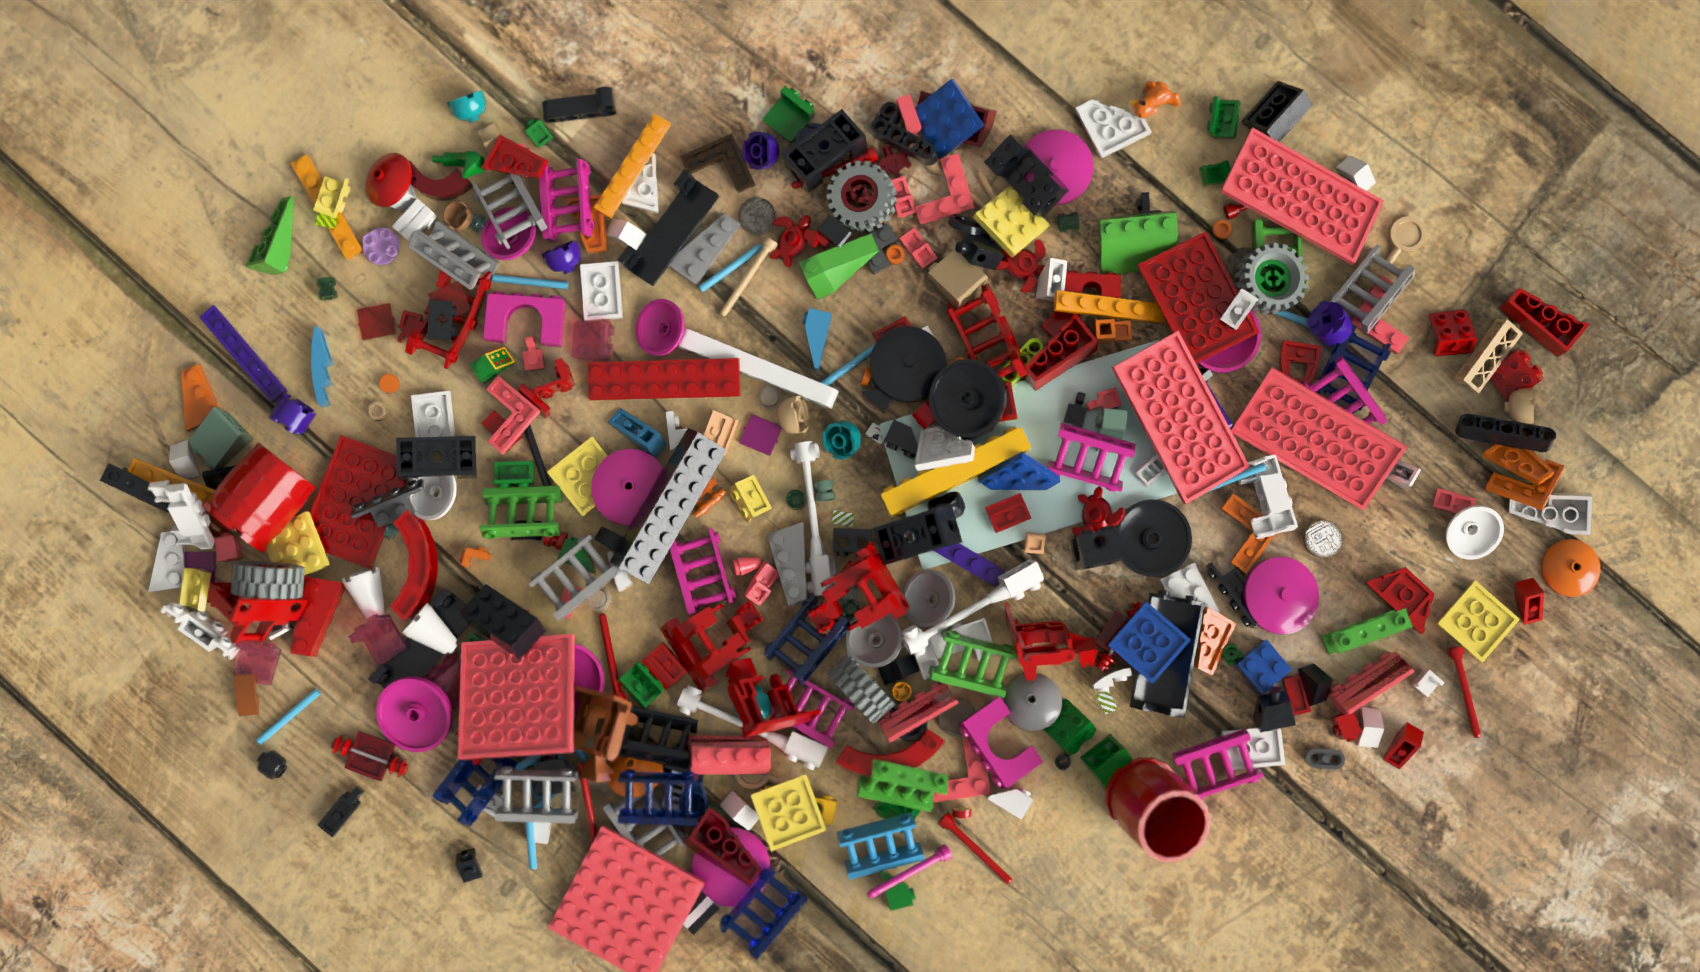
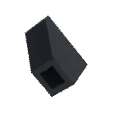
[884,419,918,459]

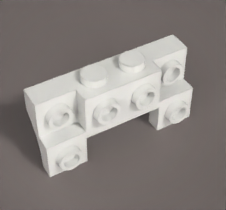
[1238,455,1298,539]
[148,480,215,550]
[161,602,241,660]
[915,618,997,680]

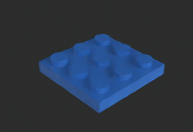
[915,79,985,159]
[1108,601,1191,684]

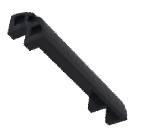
[1130,590,1205,717]

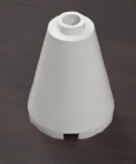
[341,566,385,622]
[402,603,458,655]

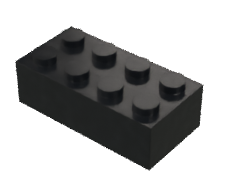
[460,584,546,659]

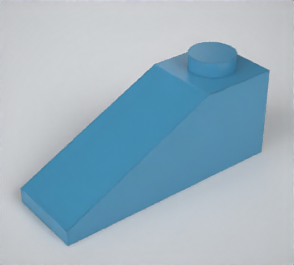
[802,308,832,371]
[608,408,667,458]

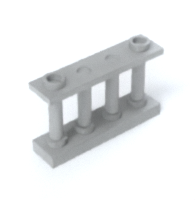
[472,174,548,249]
[408,220,500,290]
[1329,244,1415,334]
[529,535,621,621]
[495,767,578,823]
[603,789,686,856]

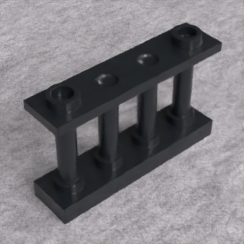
[100,463,170,514]
[618,705,698,769]

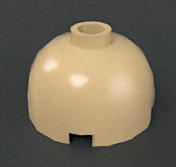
[1505,388,1534,425]
[775,395,809,434]

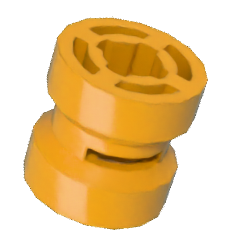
[892,682,912,701]

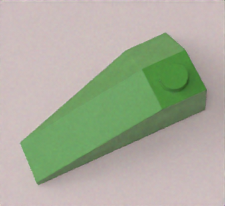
[245,196,294,275]
[799,234,879,300]

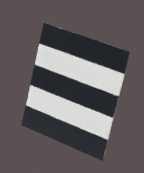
[683,891,720,935]

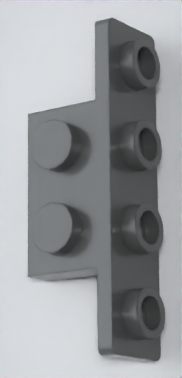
[351,479,424,527]

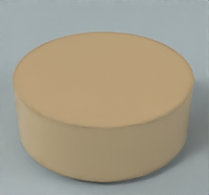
[367,401,388,421]

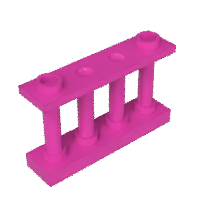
[539,158,594,243]
[1303,356,1388,425]
[1047,423,1136,492]
[670,528,737,616]
[770,669,854,749]
[1171,728,1264,800]

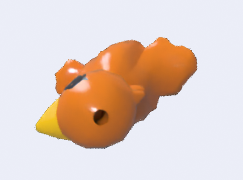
[1129,81,1181,118]

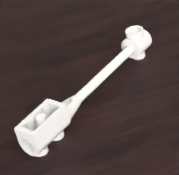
[790,441,836,596]
[901,559,1044,656]
[677,685,828,770]

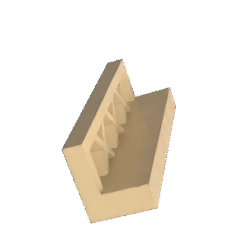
[1453,319,1523,394]

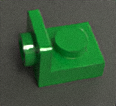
[523,118,554,149]

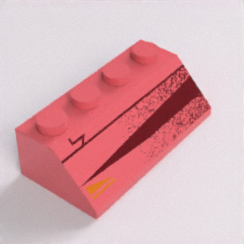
[1328,651,1415,714]
[878,682,958,742]
[689,735,771,775]

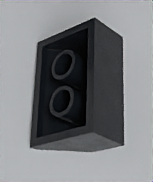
[1241,81,1312,142]

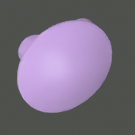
[362,228,400,265]

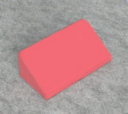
[896,95,921,135]

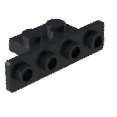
[1206,562,1257,629]

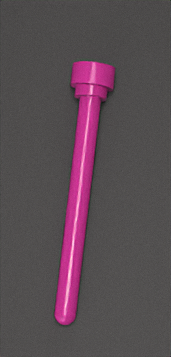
[867,844,952,898]

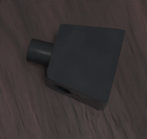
[955,233,1004,270]
[1253,686,1296,733]
[533,754,575,796]

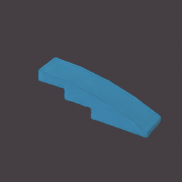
[311,326,334,408]

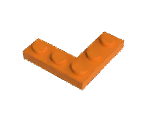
[1486,459,1565,510]
[1221,493,1274,574]

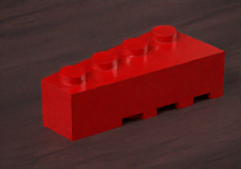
[1499,288,1590,357]
[1024,313,1098,391]
[290,577,346,657]

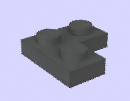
[865,223,898,275]

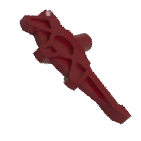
[872,146,912,178]

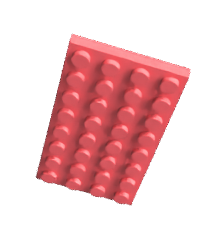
[1220,127,1384,265]
[1111,331,1250,504]
[1231,367,1407,511]

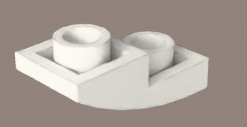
[1092,668,1132,692]

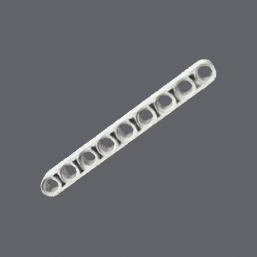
[677,328,839,409]

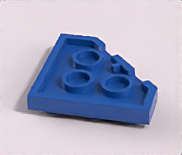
[978,452,1060,490]

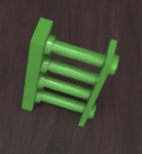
[1251,220,1306,293]
[479,486,562,539]
[1321,608,1413,654]
[928,630,1017,698]
[857,759,948,812]

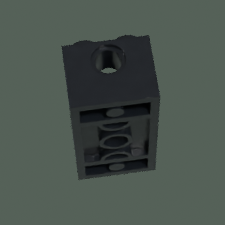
[782,109,867,193]
[984,134,1070,218]
[396,436,477,480]
[873,505,963,565]
[1070,525,1124,571]

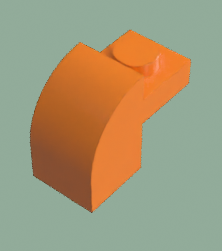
[1093,319,1132,343]

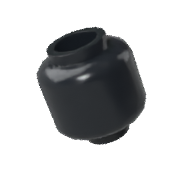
[257,750,287,779]

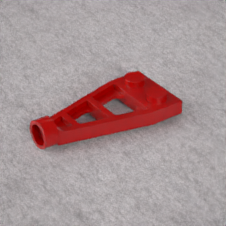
[1279,340,1321,385]

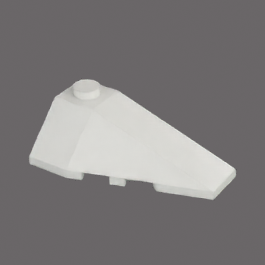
[1509,492,1592,535]

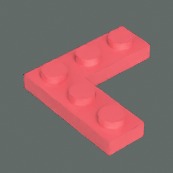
[915,153,975,225]
[1351,275,1409,354]
[486,375,541,455]
[933,738,991,803]

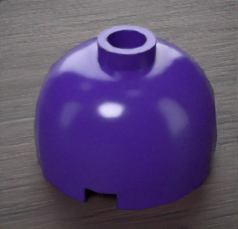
[742,132,780,170]
[541,240,581,274]

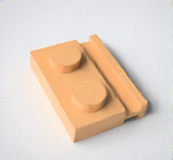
[703,411,738,456]

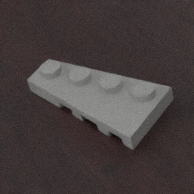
[669,213,741,286]
[767,522,808,607]

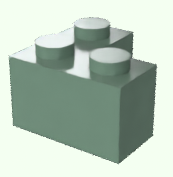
[1095,408,1128,454]

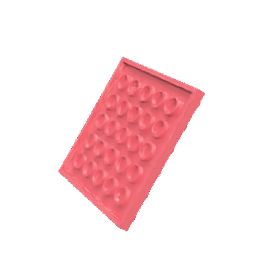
[458,634,575,760]
[548,825,706,972]

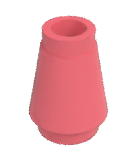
[732,556,762,576]

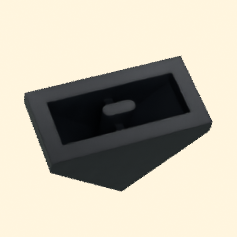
[817,215,852,248]
[862,389,894,413]
[878,654,920,685]
[1298,663,1333,706]

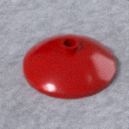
[365,153,412,207]

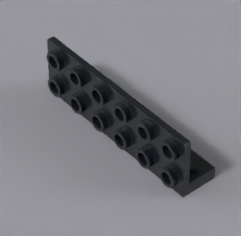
[618,169,719,286]
[368,588,468,689]

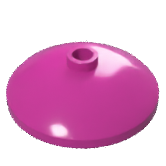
[481,207,536,260]
[636,299,684,356]

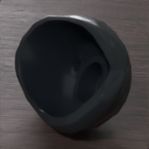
[927,491,966,518]

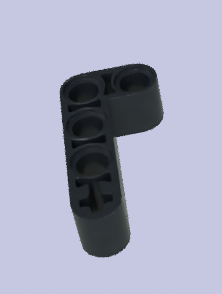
[542,87,617,123]
[871,102,938,166]

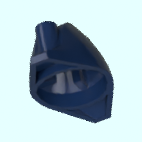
[678,778,708,826]

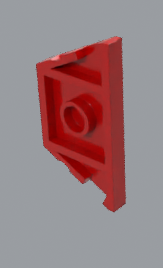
[1365,567,1435,634]

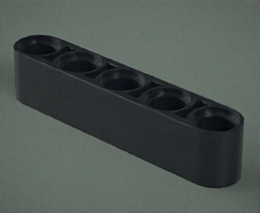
[1455,414,1556,452]

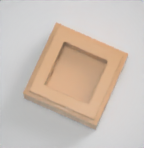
[1023,532,1046,554]

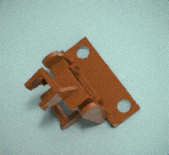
[573,685,638,783]

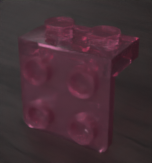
[572,319,615,361]
[348,614,406,666]
[234,641,282,686]
[426,652,461,710]

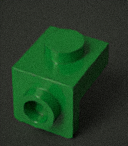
[1199,160,1231,186]

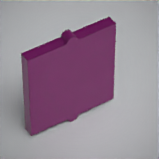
[740,414,782,456]
[184,552,217,583]

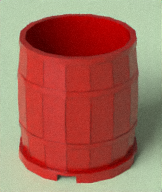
[202,442,316,553]
[1104,757,1210,862]

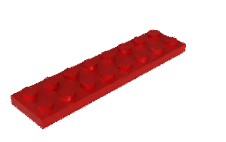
[587,358,741,401]

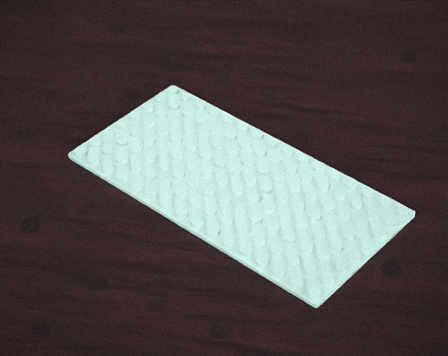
[879,339,1177,570]

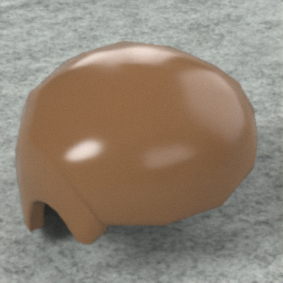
[443,201,473,232]

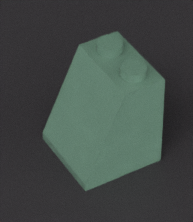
[188,407,253,469]

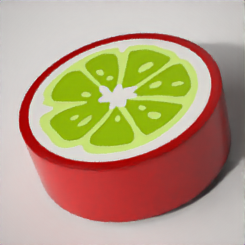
[952,807,972,818]

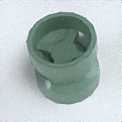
[814,480,835,502]

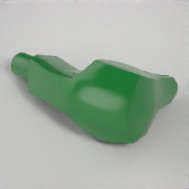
[432,151,485,179]

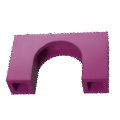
[483,291,566,347]
[958,697,1043,789]

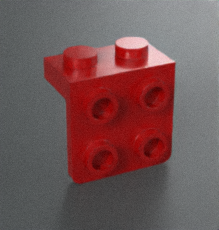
[1489,347,1543,402]

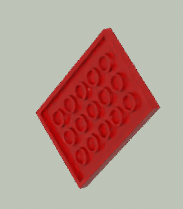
[1137,231,1259,364]
[310,435,406,569]

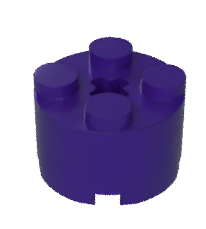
[1307,301,1353,346]
[269,393,317,435]

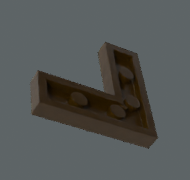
[680,133,755,193]

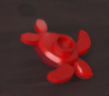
[769,215,818,268]
[996,239,1046,293]
[1072,486,1125,542]

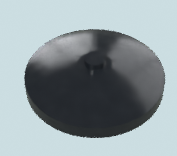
[870,326,946,402]
[929,359,1007,438]
[1115,500,1192,577]

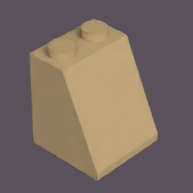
[927,249,988,308]

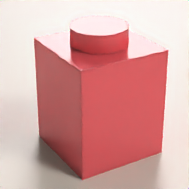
[214,532,243,563]

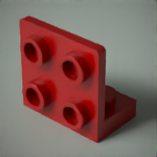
[1429,310,1477,357]
[532,358,575,399]

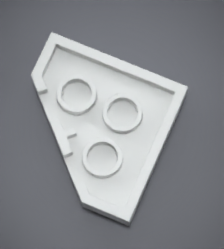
[1075,99,1152,159]
[915,425,975,471]

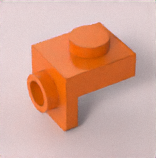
[460,546,492,568]

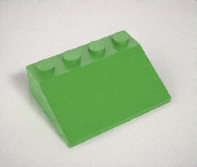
[1097,211,1178,274]

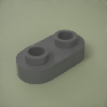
[1304,748,1345,769]

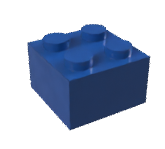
[1234,639,1292,695]

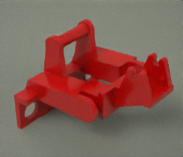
[807,541,910,634]
[207,582,308,643]
[660,600,764,694]
[1004,602,1098,681]
[725,658,822,738]

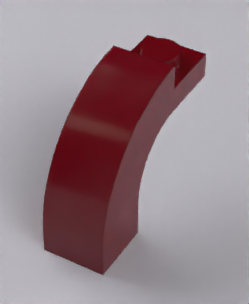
[409,161,473,201]

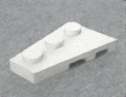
[622,153,659,214]
[148,531,186,592]

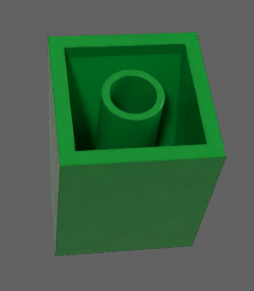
[1080,734,1133,791]

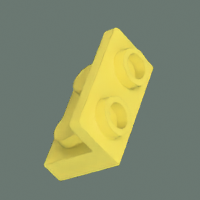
[313,176,350,218]
[729,475,772,522]
[178,567,211,611]

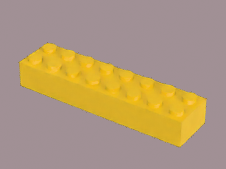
[880,426,1031,519]

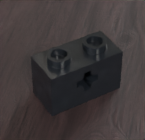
[427,300,456,341]

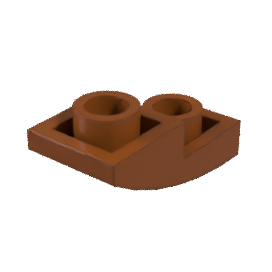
[234,674,259,716]

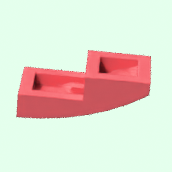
[891,176,917,218]
[898,227,938,269]
[1433,488,1476,514]
[745,561,779,606]

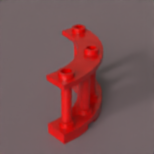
[405,269,492,369]
[946,283,1027,378]
[390,509,438,621]
[835,729,945,776]

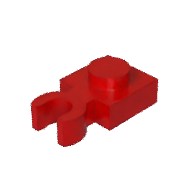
[397,310,423,343]

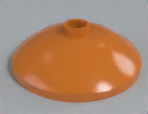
[1541,539,1601,597]
[607,756,663,798]

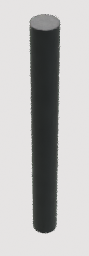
[524,425,551,486]

